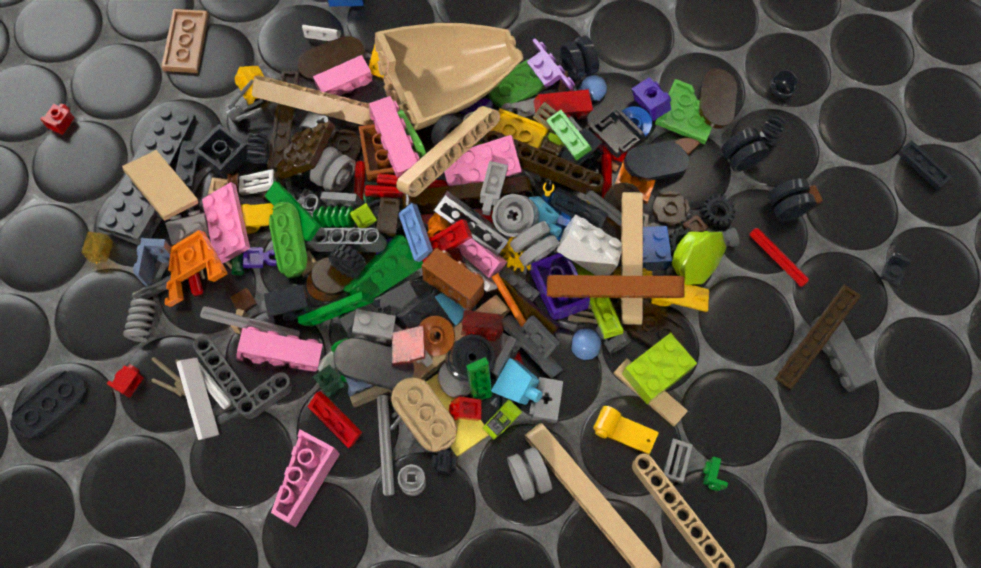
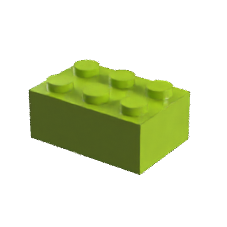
[622,333,697,405]

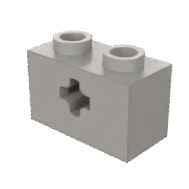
[529,377,563,425]

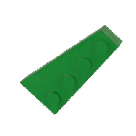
[343,235,423,298]

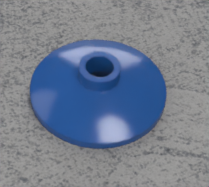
[622,107,652,136]

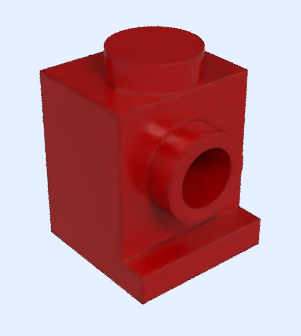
[40,104,74,135]
[107,364,144,398]

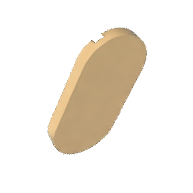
[392,378,457,451]

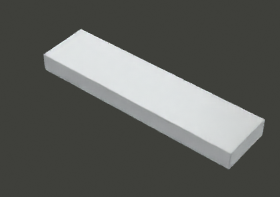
[176,358,219,440]

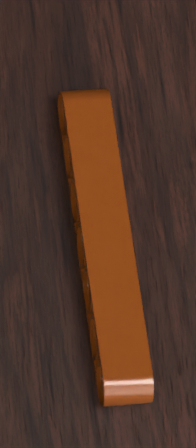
[547,275,685,298]

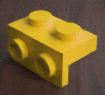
[235,66,265,105]

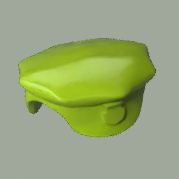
[672,231,726,285]

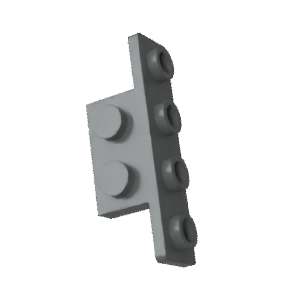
[499,315,563,378]

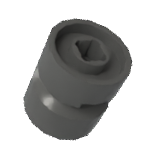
[596,322,631,353]

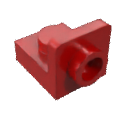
[449,397,481,421]

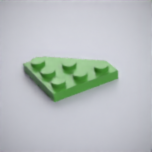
[655,79,712,144]

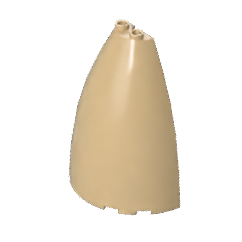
[375,23,523,131]

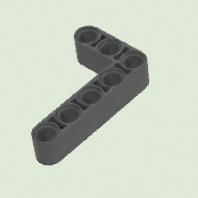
[302,194,387,252]
[193,336,293,419]

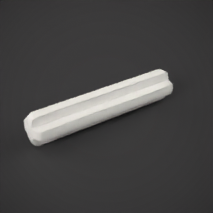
[198,362,232,409]

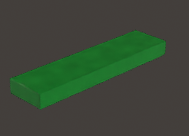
[265,181,321,241]
[298,292,374,327]
[466,357,492,401]

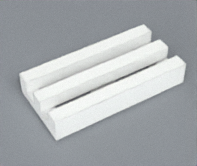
[239,169,276,196]

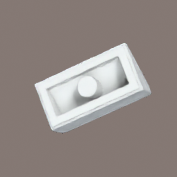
[302,25,341,41]

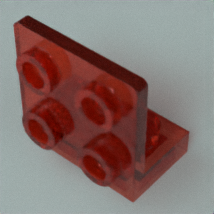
[461,310,503,341]

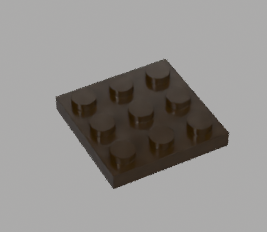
[274,121,335,180]

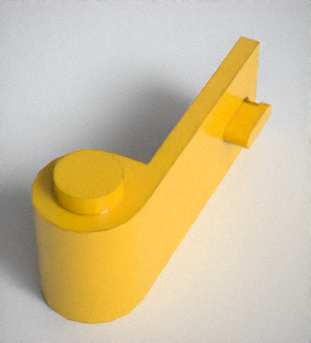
[241,203,274,234]
[651,285,709,312]
[593,406,659,455]

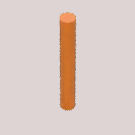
[491,273,526,327]

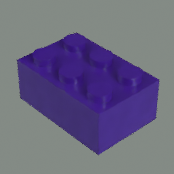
[530,253,590,321]

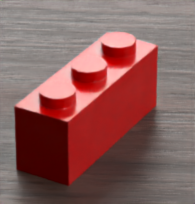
[533,89,593,121]

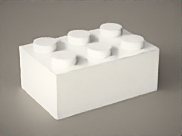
[556,214,621,276]

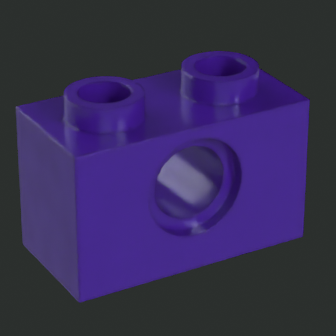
[632,77,671,121]

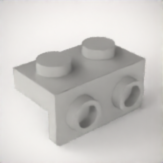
[165,210,209,245]
[351,309,396,346]

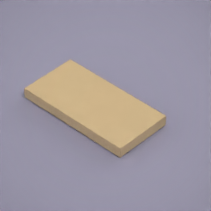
[122,150,198,221]

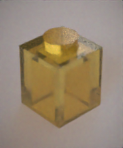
[81,232,113,263]

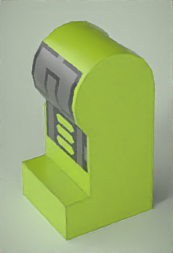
[482,400,522,440]

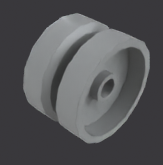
[310,146,356,193]
[492,194,539,237]
[510,221,560,267]
[507,447,552,501]

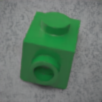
[703,457,728,491]

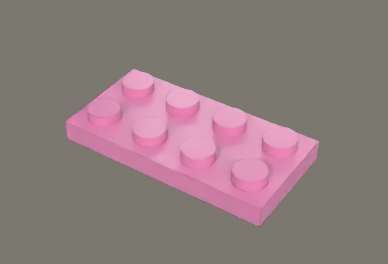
[444,135,522,186]
[202,182,250,264]

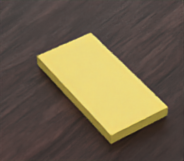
[426,374,489,457]

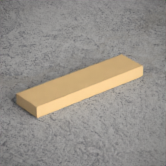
[613,358,687,426]

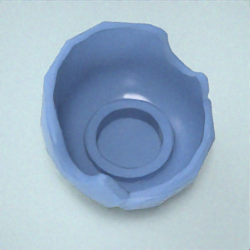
[579,75,607,101]
[571,328,601,360]

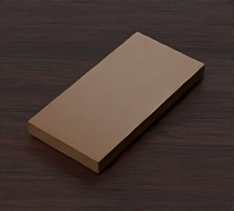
[161,9,209,73]

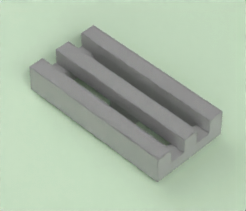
[663,438,693,484]

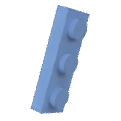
[398,203,433,262]

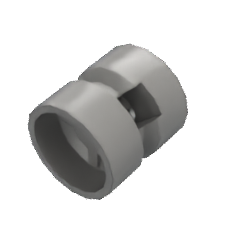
[398,464,426,496]

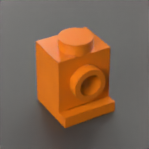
[427,213,452,238]

